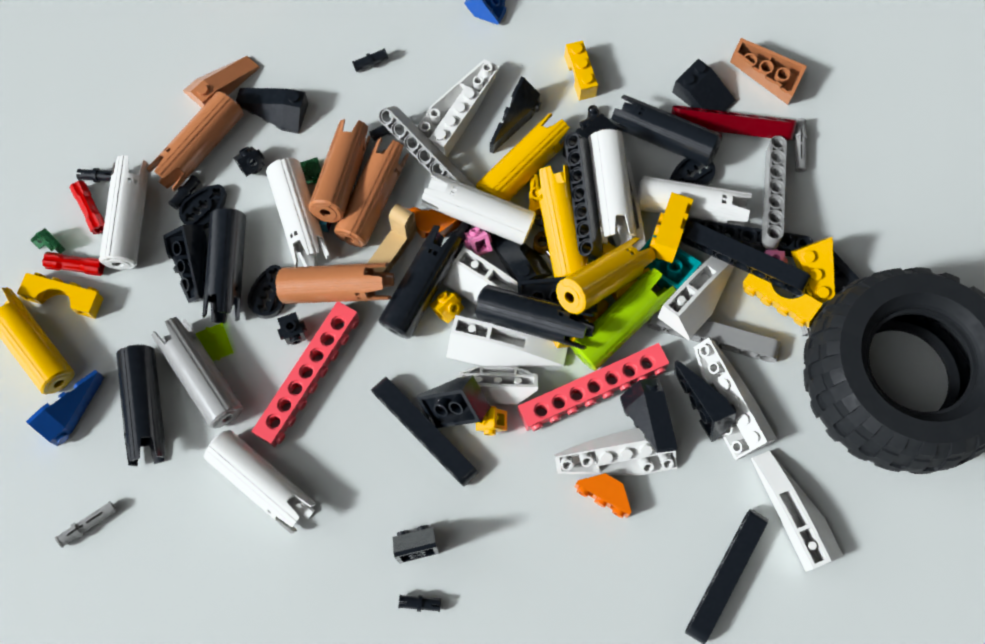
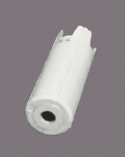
[588,129,636,245]
[99,155,149,270]
[266,158,330,267]
[420,171,536,245]
[637,175,752,226]
[204,430,317,534]

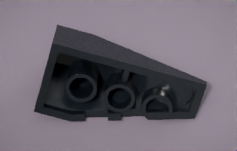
[236,88,309,134]
[163,224,206,303]

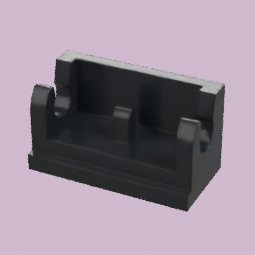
[833,250,859,294]

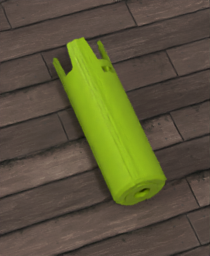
[571,268,676,371]

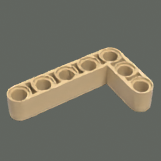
[365,204,417,302]

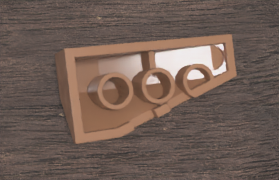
[183,56,260,108]

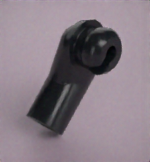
[579,105,599,130]

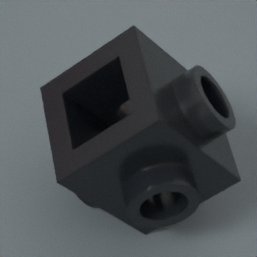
[233,146,265,177]
[277,312,307,345]

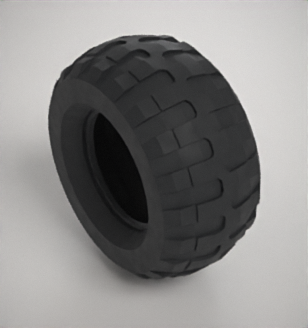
[803,267,985,474]

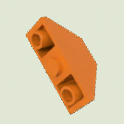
[406,207,461,238]
[575,473,631,518]

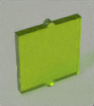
[195,323,234,361]

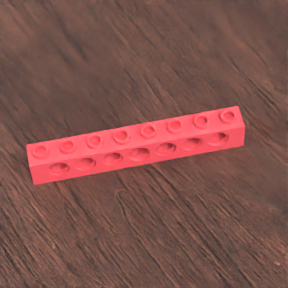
[251,302,359,447]
[517,343,669,431]

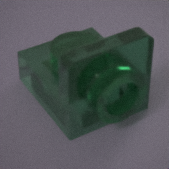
[300,157,322,184]
[30,228,66,253]

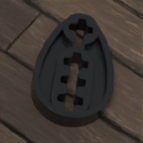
[670,158,715,186]
[179,184,227,229]
[247,265,285,319]

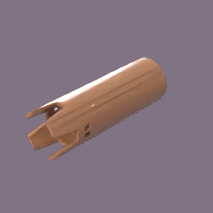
[147,92,244,192]
[308,119,371,223]
[334,138,409,247]
[275,263,394,304]

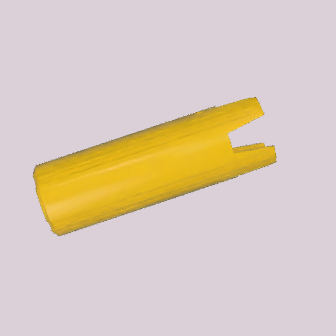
[476,113,570,201]
[534,165,589,278]
[556,237,656,315]
[0,287,75,395]

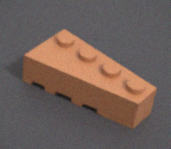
[730,38,807,105]

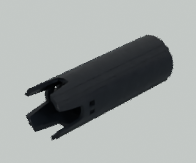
[611,95,722,166]
[202,208,246,324]
[378,225,464,339]
[475,284,595,350]
[116,344,166,466]

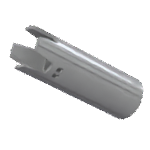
[152,317,243,429]

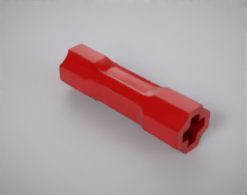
[69,180,105,234]
[42,252,105,276]

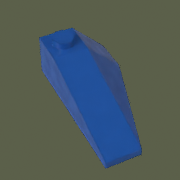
[464,0,506,24]
[26,370,105,446]

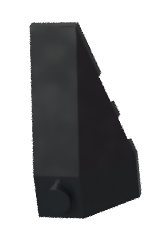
[490,76,542,153]
[485,231,552,281]
[517,277,598,313]
[674,360,737,442]
[620,377,677,453]

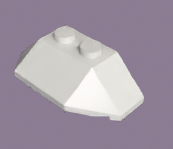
[459,366,538,405]

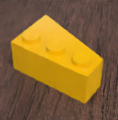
[649,192,694,263]
[791,237,835,303]

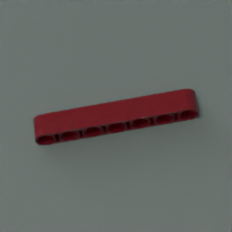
[671,106,797,140]

